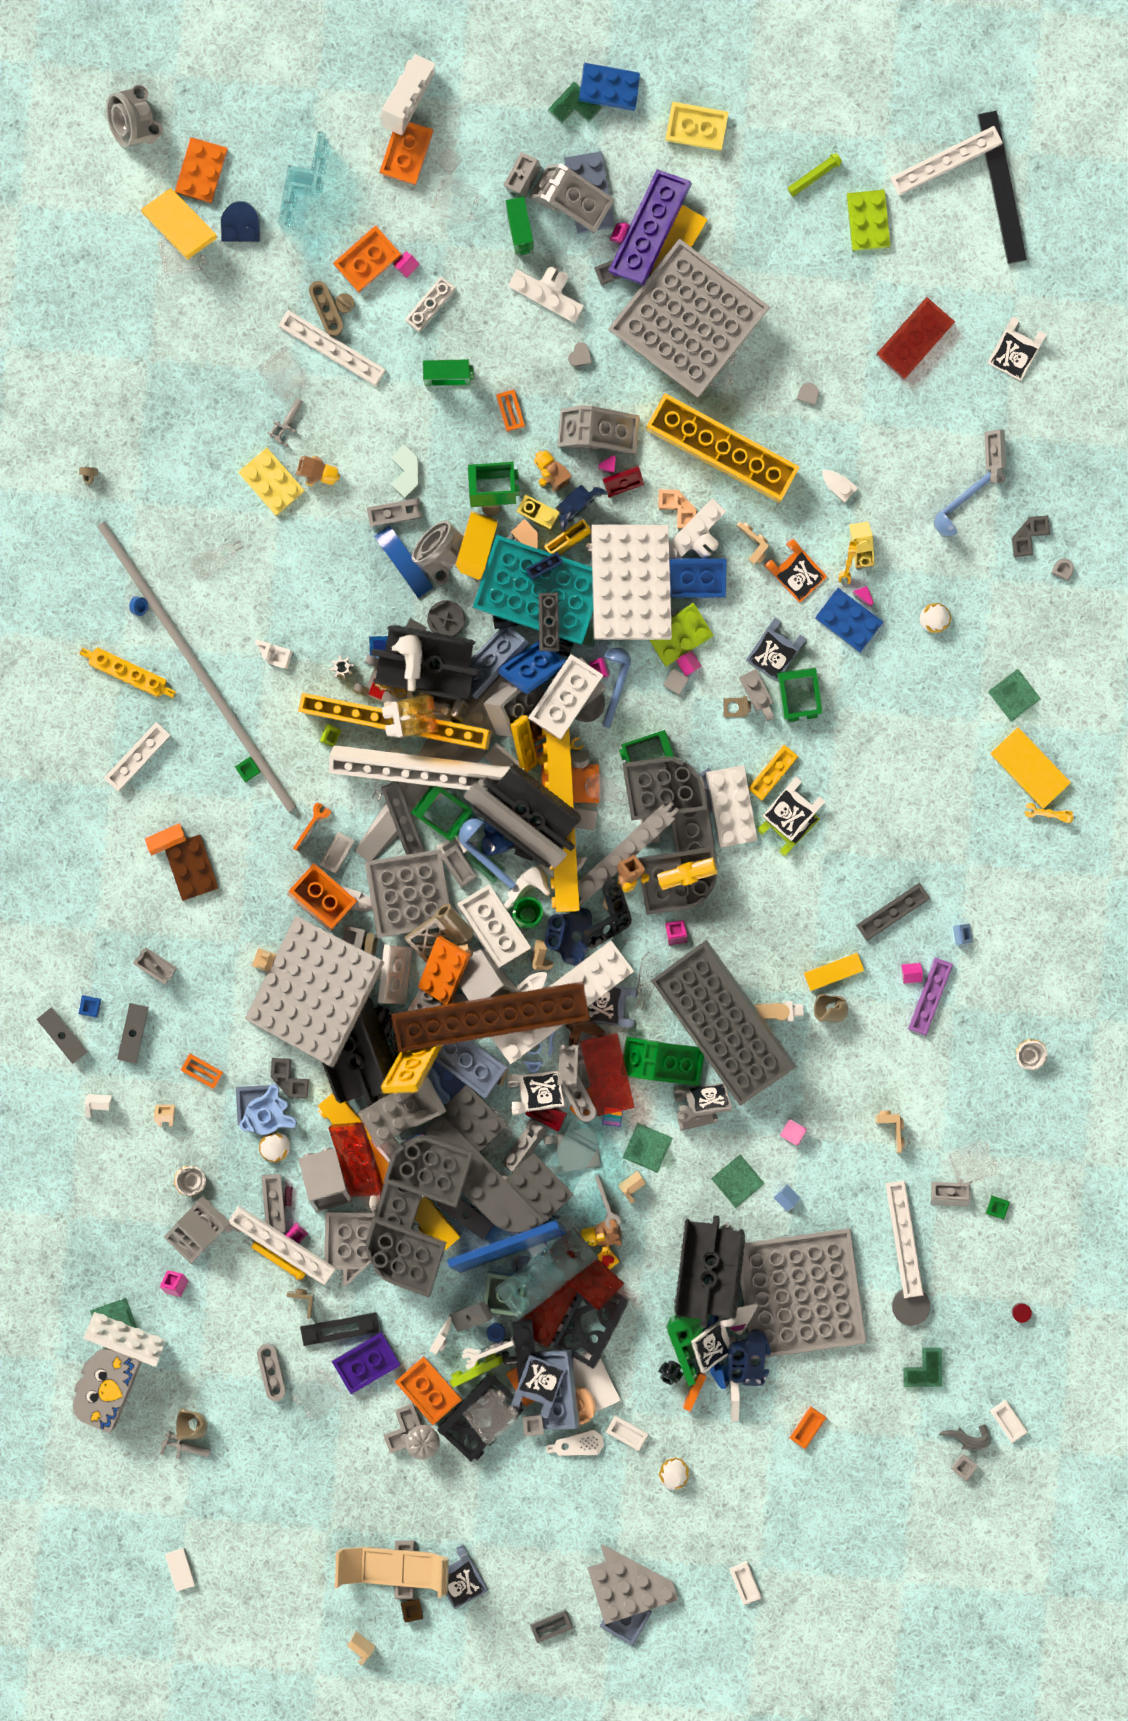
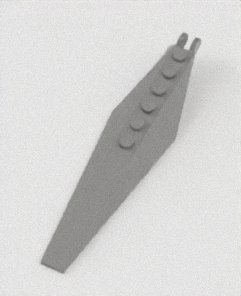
[355,675,512,861]

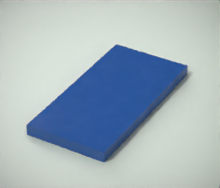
[447,1221,568,1273]

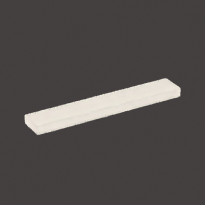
[890,126,1003,196]
[278,310,386,386]
[885,1180,924,1298]
[229,1205,336,1285]

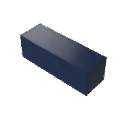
[525,552,563,581]

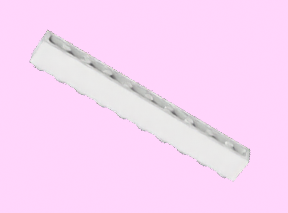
[329,746,524,790]

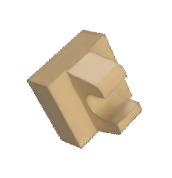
[252,948,276,972]
[154,1105,175,1127]

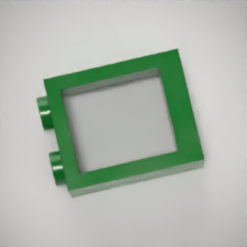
[505,196,534,255]
[423,359,474,386]
[468,461,520,507]
[777,667,823,722]
[619,730,674,762]
[411,785,473,842]

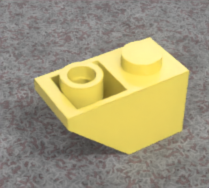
[516,495,559,532]
[849,522,875,569]

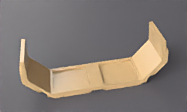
[335,1547,449,1597]

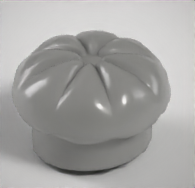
[405,1425,440,1460]

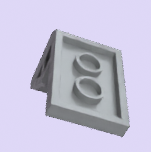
[529,164,615,233]
[557,405,640,454]
[358,1077,446,1147]

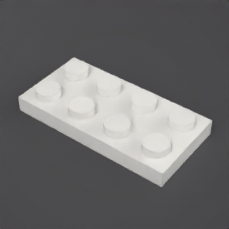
[528,655,603,740]
[706,765,758,848]
[457,884,531,969]
[83,1312,166,1367]

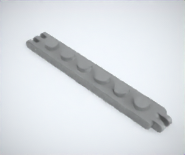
[578,802,679,907]

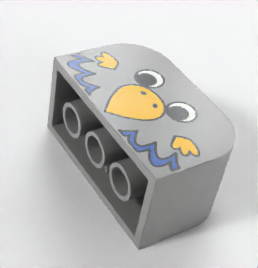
[73,1346,142,1433]

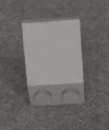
[484,684,544,737]

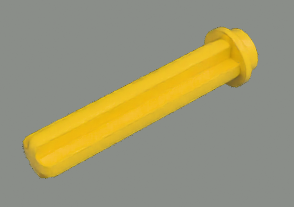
[251,1241,306,1281]

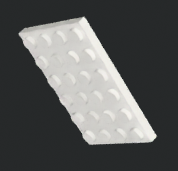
[591,525,672,640]

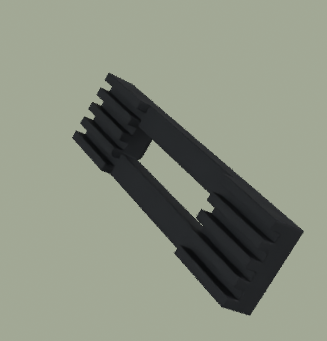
[300,1312,379,1346]

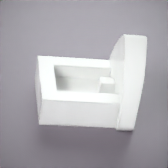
[85,1094,112,1118]

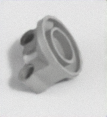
[106,85,163,147]
[412,521,464,585]

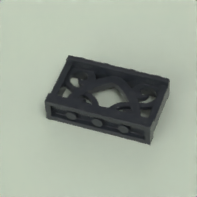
[552,1277,630,1369]
[437,1372,524,1462]

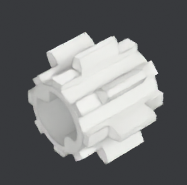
[330,655,354,680]

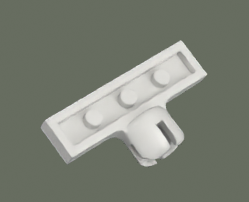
[508,266,584,323]
[669,498,727,558]

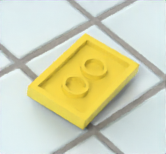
[665,102,729,151]
[238,447,305,516]

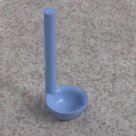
[934,472,991,536]
[603,647,631,729]
[459,819,516,889]

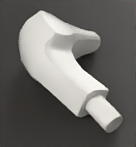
[392,635,422,690]
[503,866,550,911]

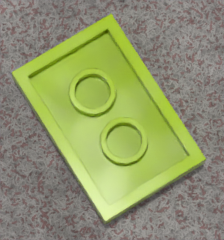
[846,189,890,251]
[649,603,714,667]

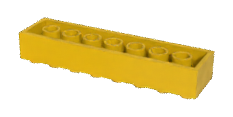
[646,393,799,504]

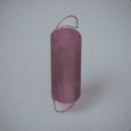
[284,1180,293,1212]

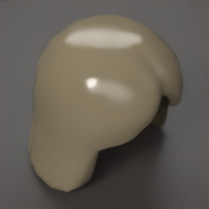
[814,994,848,1023]
[176,1409,208,1441]

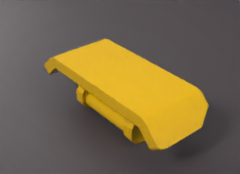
[455,511,498,579]

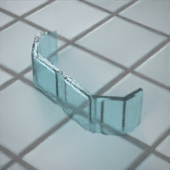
[544,1117,605,1225]

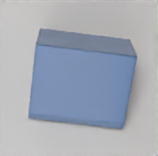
[953,924,973,945]
[773,1185,800,1211]

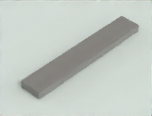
[463,782,567,868]

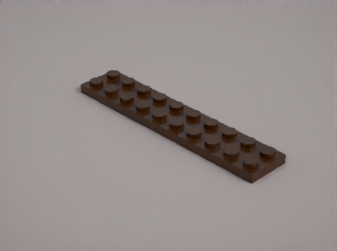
[392,981,590,1053]

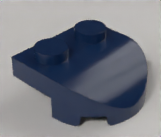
[221,201,260,242]

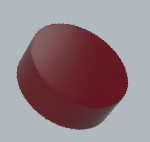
[1012,1303,1032,1323]

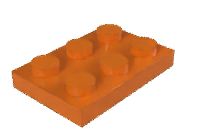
[379,122,434,186]
[175,137,228,204]
[333,225,401,293]
[542,764,599,803]
[418,936,471,1005]
[395,1356,462,1425]

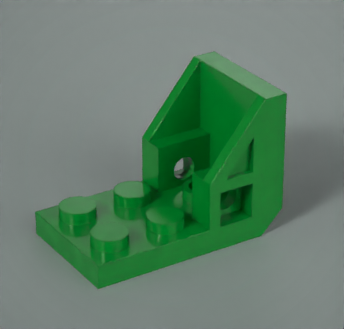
[621,1036,704,1086]
[666,1315,711,1387]

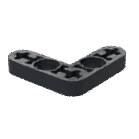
[581,879,632,948]

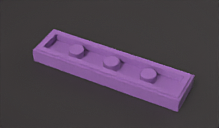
[908,957,953,1036]

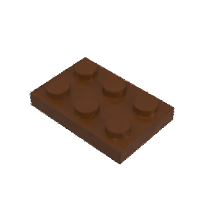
[165,834,219,901]

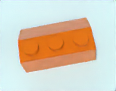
[287,863,357,933]

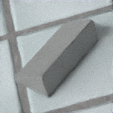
[930,1182,970,1207]

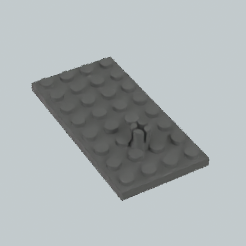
[651,940,797,1106]

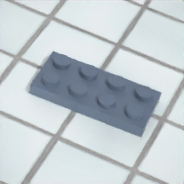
[564,151,615,234]
[470,627,529,699]
[435,1040,508,1098]
[535,1350,580,1429]

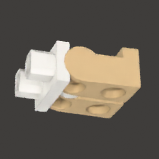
[753,1001,804,1021]

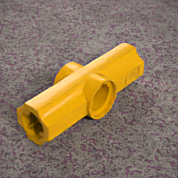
[657,857,718,890]

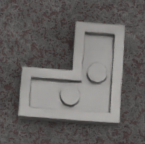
[383,1403,421,1454]

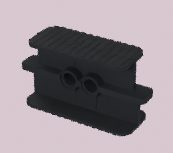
[371,625,482,701]
[472,763,581,868]
[322,997,394,1106]
[674,1215,745,1328]

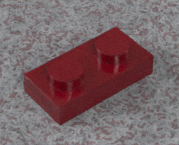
[602,466,644,498]
[525,1108,567,1132]

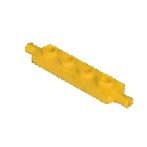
[79,647,176,698]

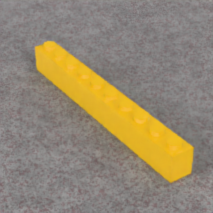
[298,693,492,750]
[542,728,579,912]
[318,1093,461,1251]

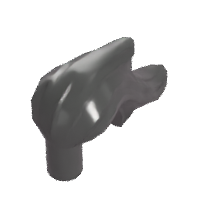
[939,1424,991,1450]

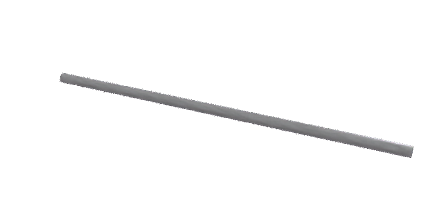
[97,522,296,812]

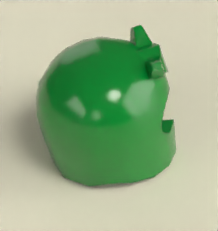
[513,897,544,929]

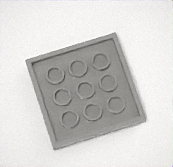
[364,849,449,938]

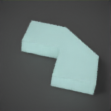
[391,444,418,498]

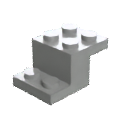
[164,1196,230,1264]

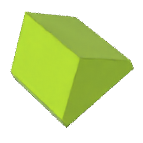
[319,724,342,747]

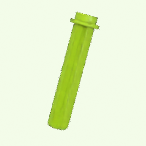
[787,153,842,197]

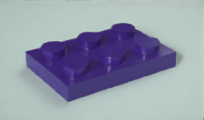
[331,1331,401,1394]

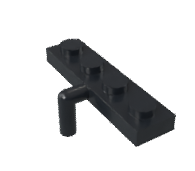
[502,1320,536,1398]

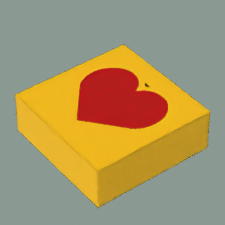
[593,1249,620,1273]

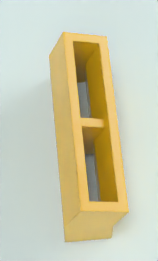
[544,519,591,556]

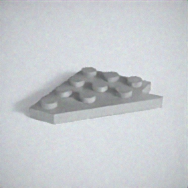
[324,1211,375,1286]
[587,1545,678,1624]

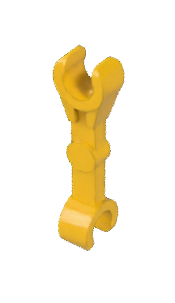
[838,541,857,584]
[537,737,583,765]
[1025,803,1074,823]

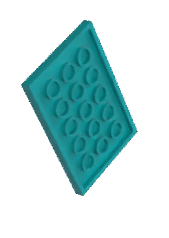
[472,535,593,645]

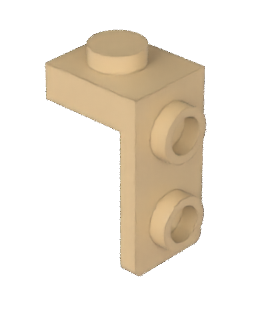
[736,522,769,566]
[875,1110,905,1153]

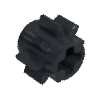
[557,638,573,657]
[658,1360,683,1385]

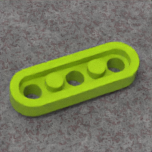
[449,1353,503,1387]

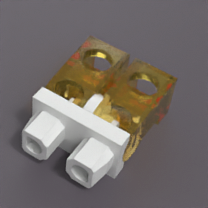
[382,694,439,738]

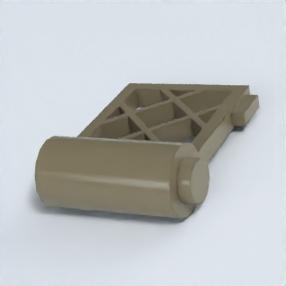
[405,904,474,963]

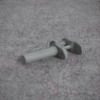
[267,398,303,447]
[160,1431,211,1459]

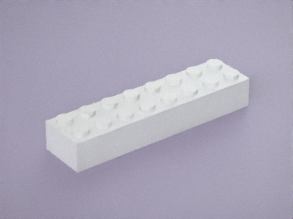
[491,941,634,1065]

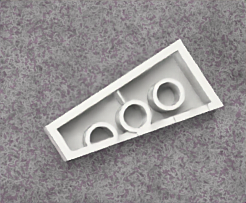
[380,54,436,135]

